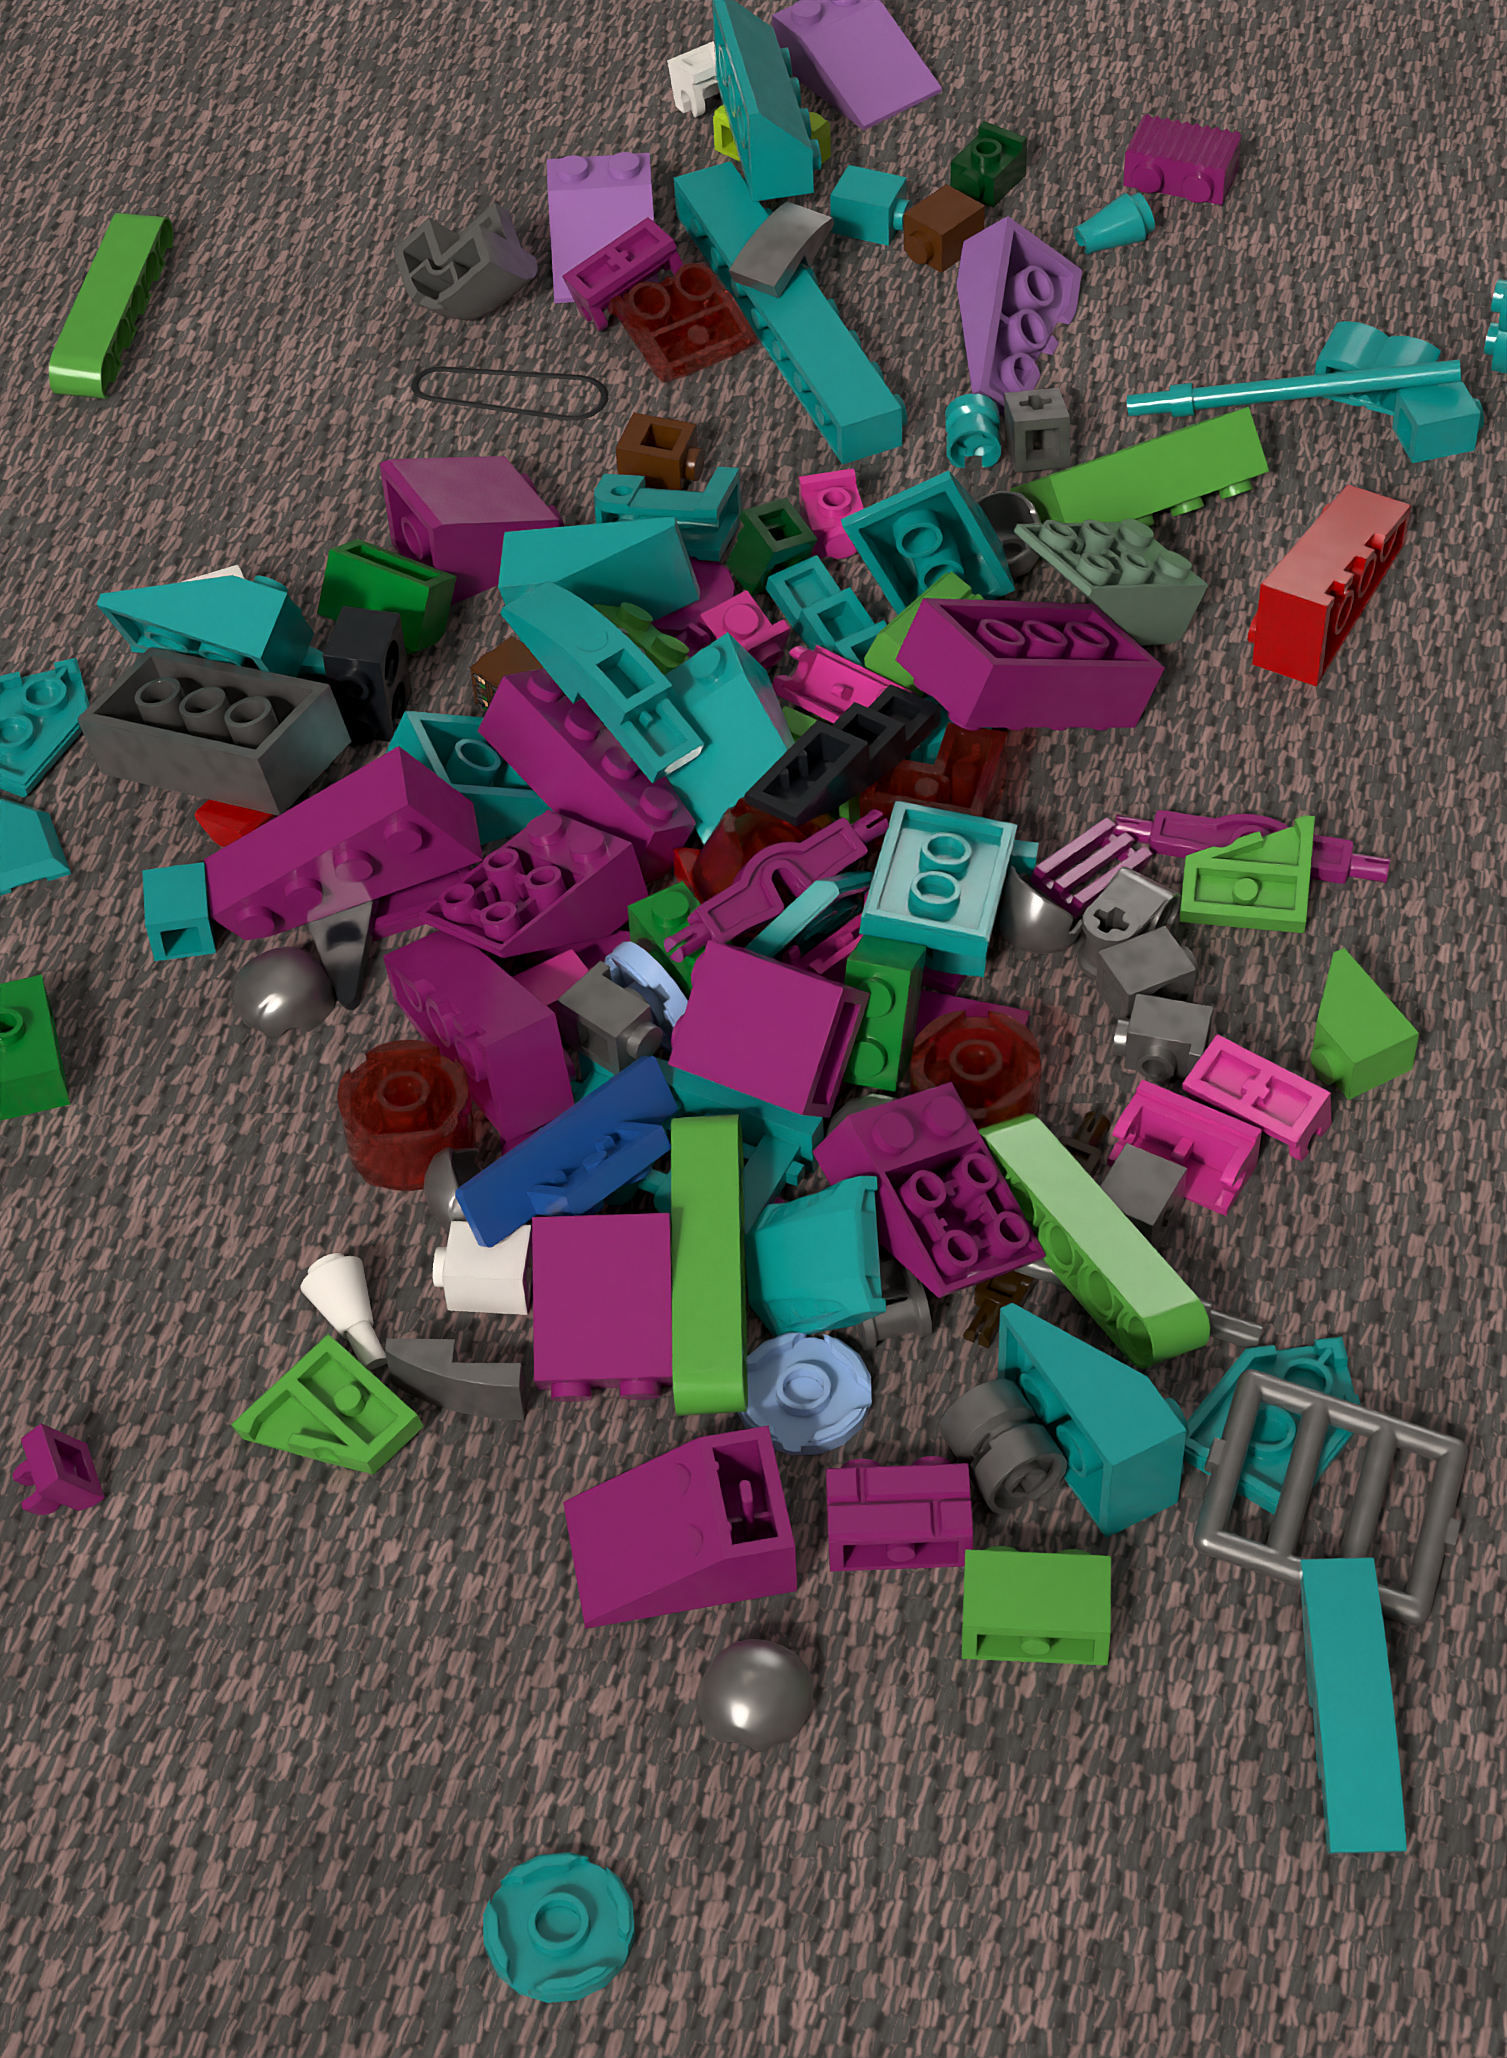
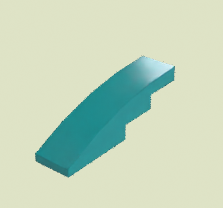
[765,555,932,698]
[1299,1558,1407,1854]

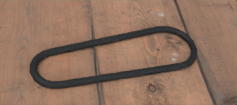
[411,366,608,421]

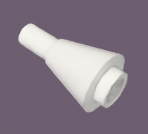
[301,1253,387,1371]

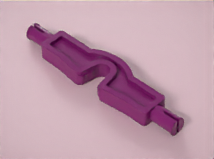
[664,809,889,963]
[1113,810,1391,884]

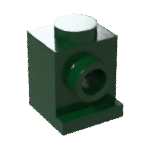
[950,121,1027,208]
[726,497,818,596]

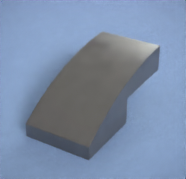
[729,201,835,298]
[385,1338,526,1421]

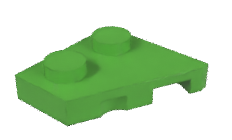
[1179,815,1315,933]
[231,1334,424,1475]

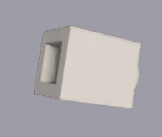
[433,1221,533,1315]

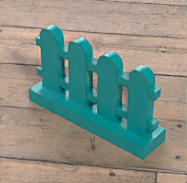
[539,1051,824,1235]

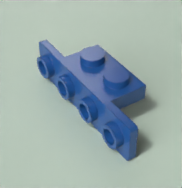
[455,1056,677,1248]

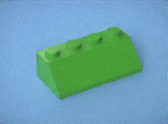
[1010,407,1269,526]

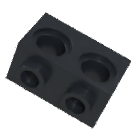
[322,606,412,743]

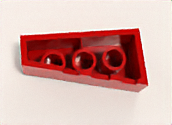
[1247,484,1411,687]

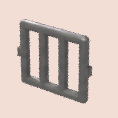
[1193,1369,1468,1626]

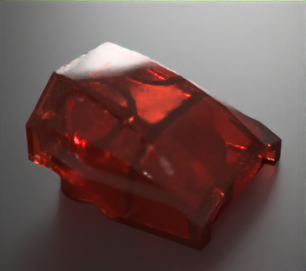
[607,262,757,382]

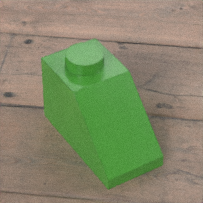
[1310,948,1419,1100]

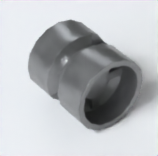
[939,1379,1068,1514]

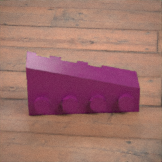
[478,668,696,883]
[204,746,483,941]
[383,930,577,1142]

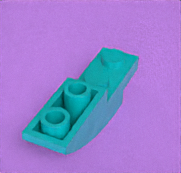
[500,581,705,784]

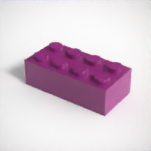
[895,598,1165,731]

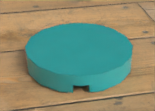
[483,1852,635,2003]

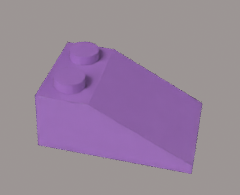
[772,0,942,130]
[547,152,659,303]

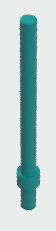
[1127,359,1462,418]

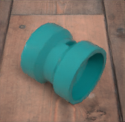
[945,394,1001,468]

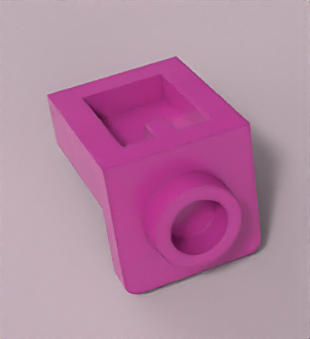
[696,590,791,671]

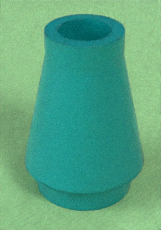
[1073,192,1155,256]

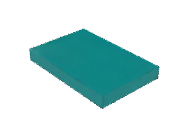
[859,801,1017,959]

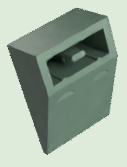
[1014,519,1208,646]

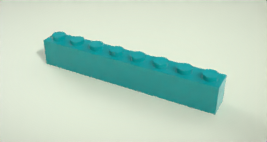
[674,161,908,465]

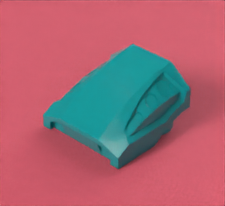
[744,1176,886,1338]

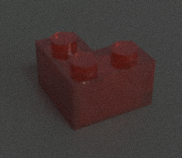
[859,722,1008,851]

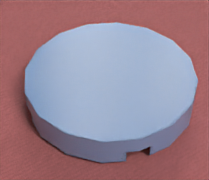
[604,942,688,1055]
[737,1332,872,1455]

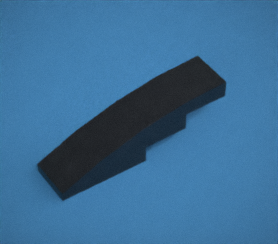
[744,684,942,827]

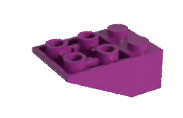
[417,810,649,958]
[813,1082,1046,1298]
[563,1425,797,1629]

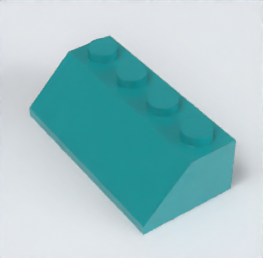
[712,0,821,202]

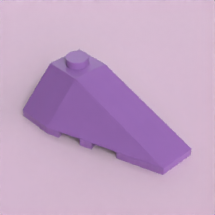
[957,216,1082,416]

